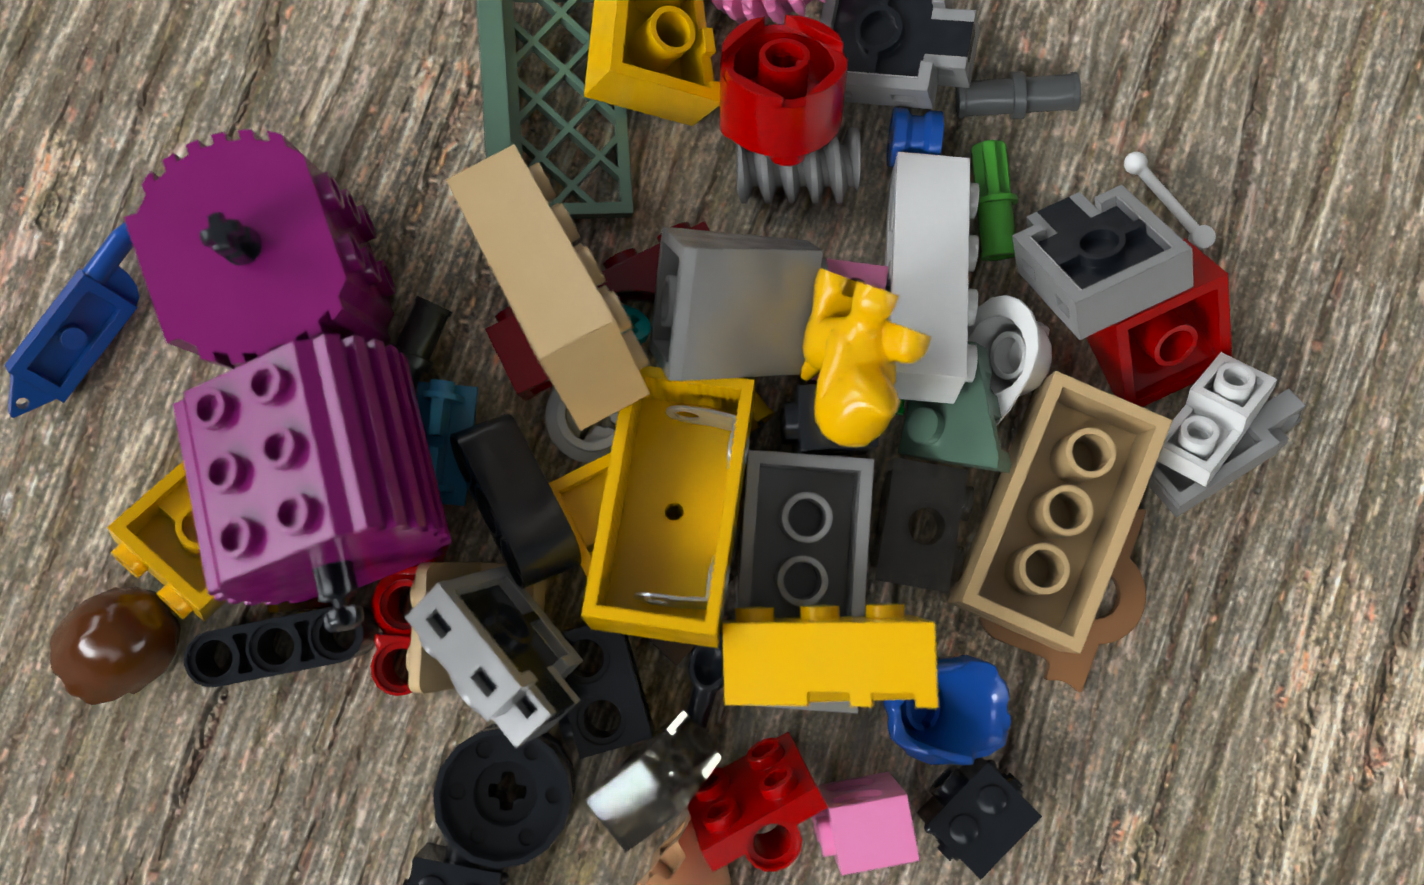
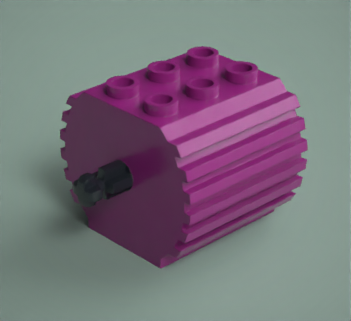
[124,129,396,370]
[173,334,451,632]

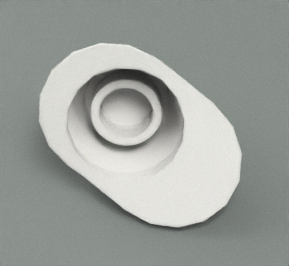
[968,295,1052,426]

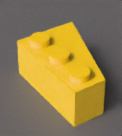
[722,603,938,708]

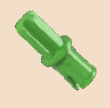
[971,140,1019,261]

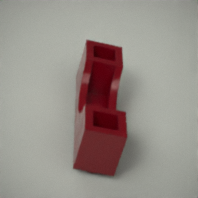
[485,221,710,401]

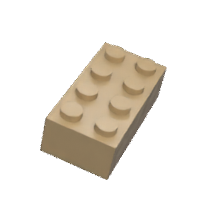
[446,144,650,431]
[948,371,1173,654]

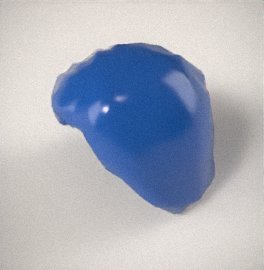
[883,655,1011,765]

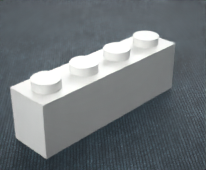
[885,152,979,404]

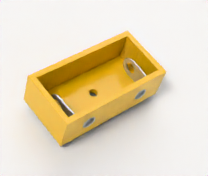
[581,366,755,648]

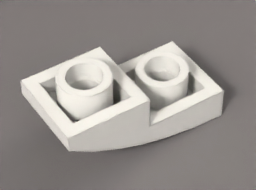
[1157,352,1278,487]

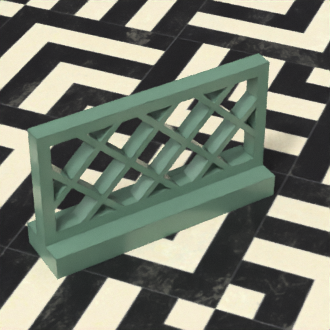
[476,0,633,219]

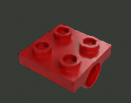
[682,731,828,872]

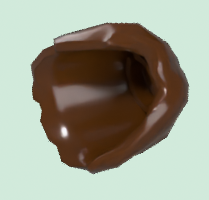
[49,587,181,705]

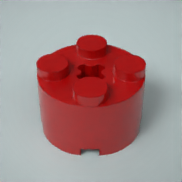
[720,15,848,166]

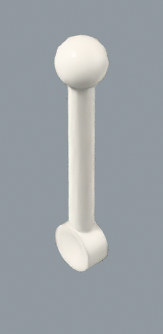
[1124,152,1216,250]

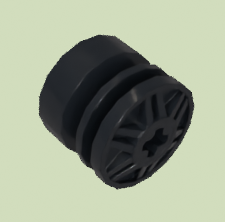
[432,724,576,869]

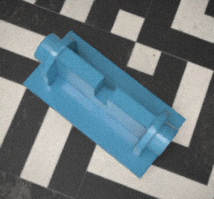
[416,379,478,506]

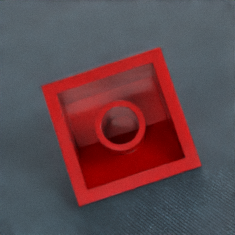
[1086,238,1232,407]

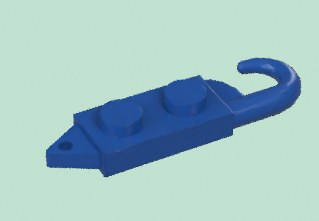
[4,222,139,418]

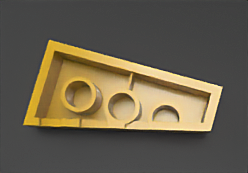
[584,0,720,126]

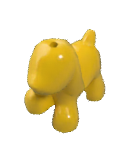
[800,268,932,447]

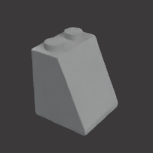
[649,227,828,381]

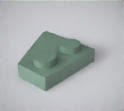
[898,341,1011,473]

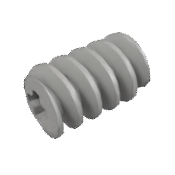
[736,127,861,204]

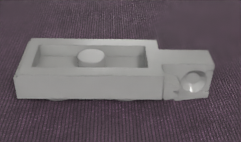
[1147,388,1306,518]

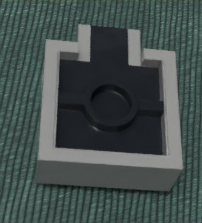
[820,0,980,110]
[1012,185,1194,340]
[405,565,583,748]

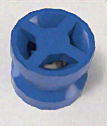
[886,107,944,167]

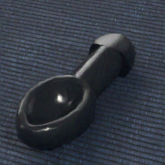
[678,629,724,747]

